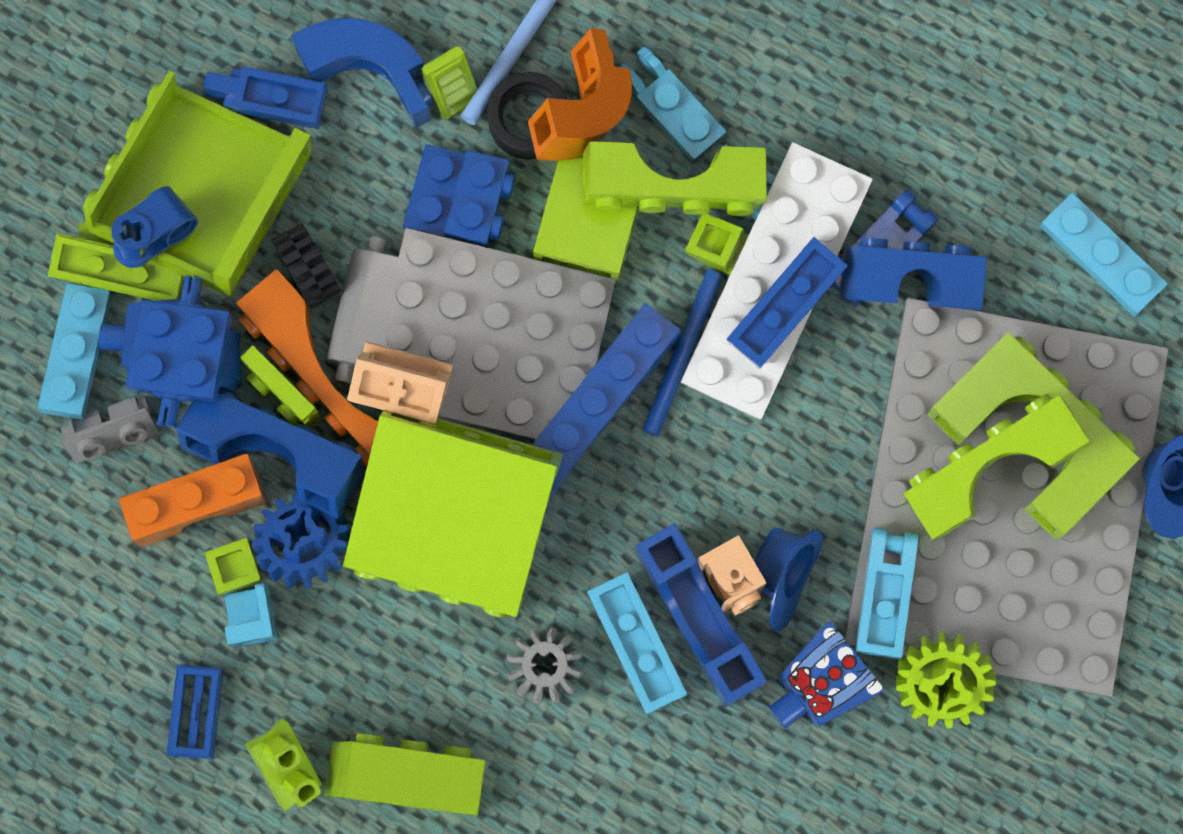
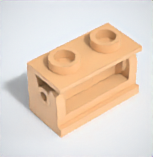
[347,341,453,424]
[697,535,766,616]

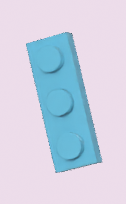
[1039,193,1168,317]
[37,283,112,420]
[587,572,687,715]

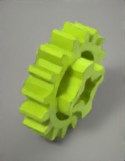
[896,632,996,729]

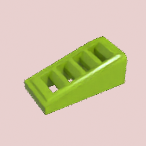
[422,46,477,120]

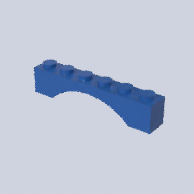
[532,303,680,504]

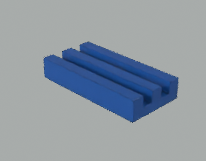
[166,664,224,760]

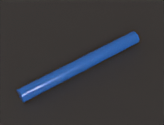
[642,269,723,437]

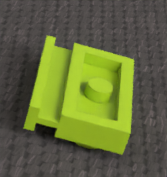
[240,346,322,429]

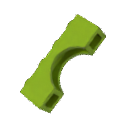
[583,141,767,216]
[903,393,1092,540]

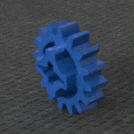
[251,492,351,589]

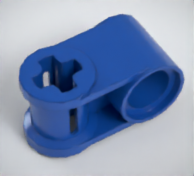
[111,186,199,268]

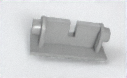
[61,396,160,464]

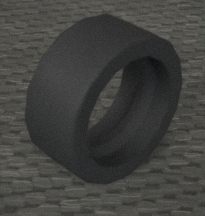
[487,72,568,160]

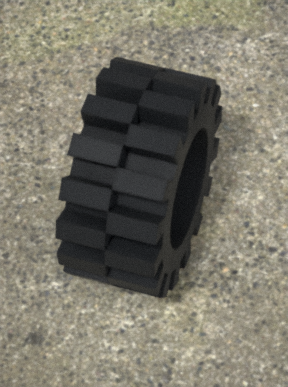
[271,222,342,309]

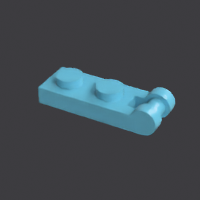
[855,527,918,659]

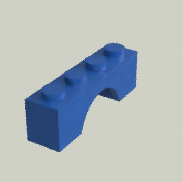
[176,390,364,519]
[635,523,767,708]

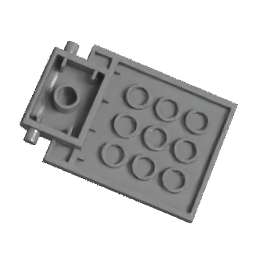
[325,228,616,442]

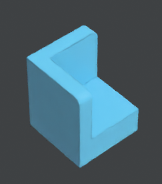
[224,583,278,648]

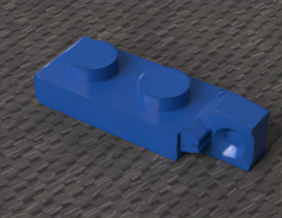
[203,66,328,129]

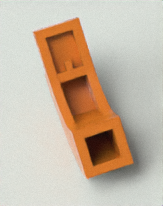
[528,28,632,161]

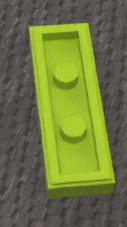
[47,233,184,301]

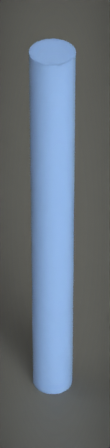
[460,0,557,125]

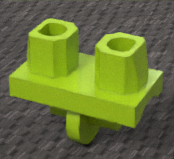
[245,718,322,811]

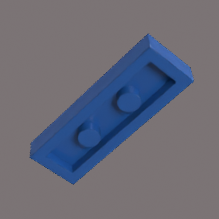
[726,237,848,369]

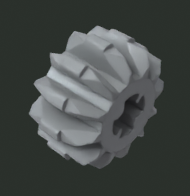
[507,627,583,705]

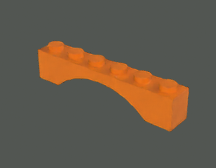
[236,269,378,468]

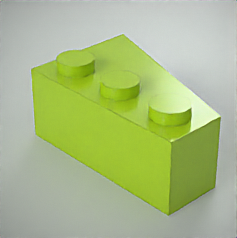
[324,733,485,816]

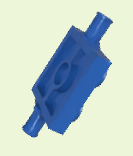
[126,276,233,428]

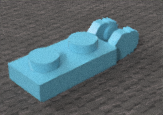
[620,47,727,164]

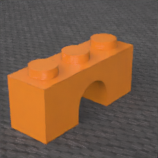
[118,453,268,547]

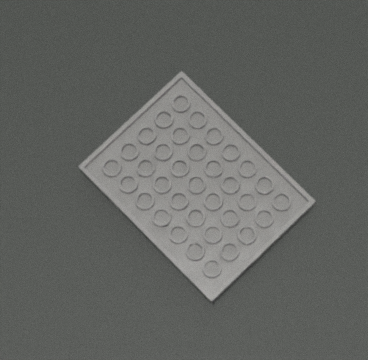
[844,298,1169,698]

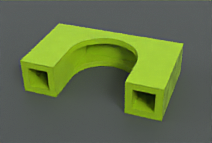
[927,332,1140,541]

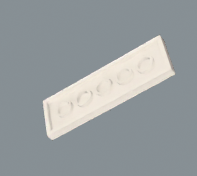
[680,142,873,420]

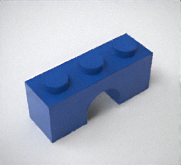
[841,238,987,310]

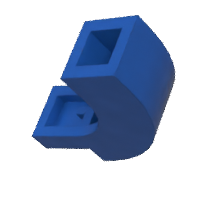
[290,18,433,128]

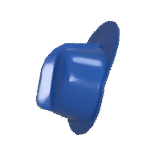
[1142,434,1183,539]
[754,528,823,631]

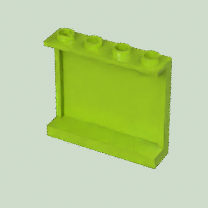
[83,71,312,297]
[343,410,563,618]

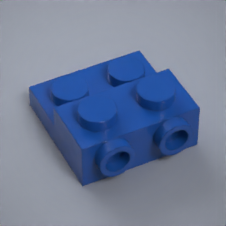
[403,144,516,248]

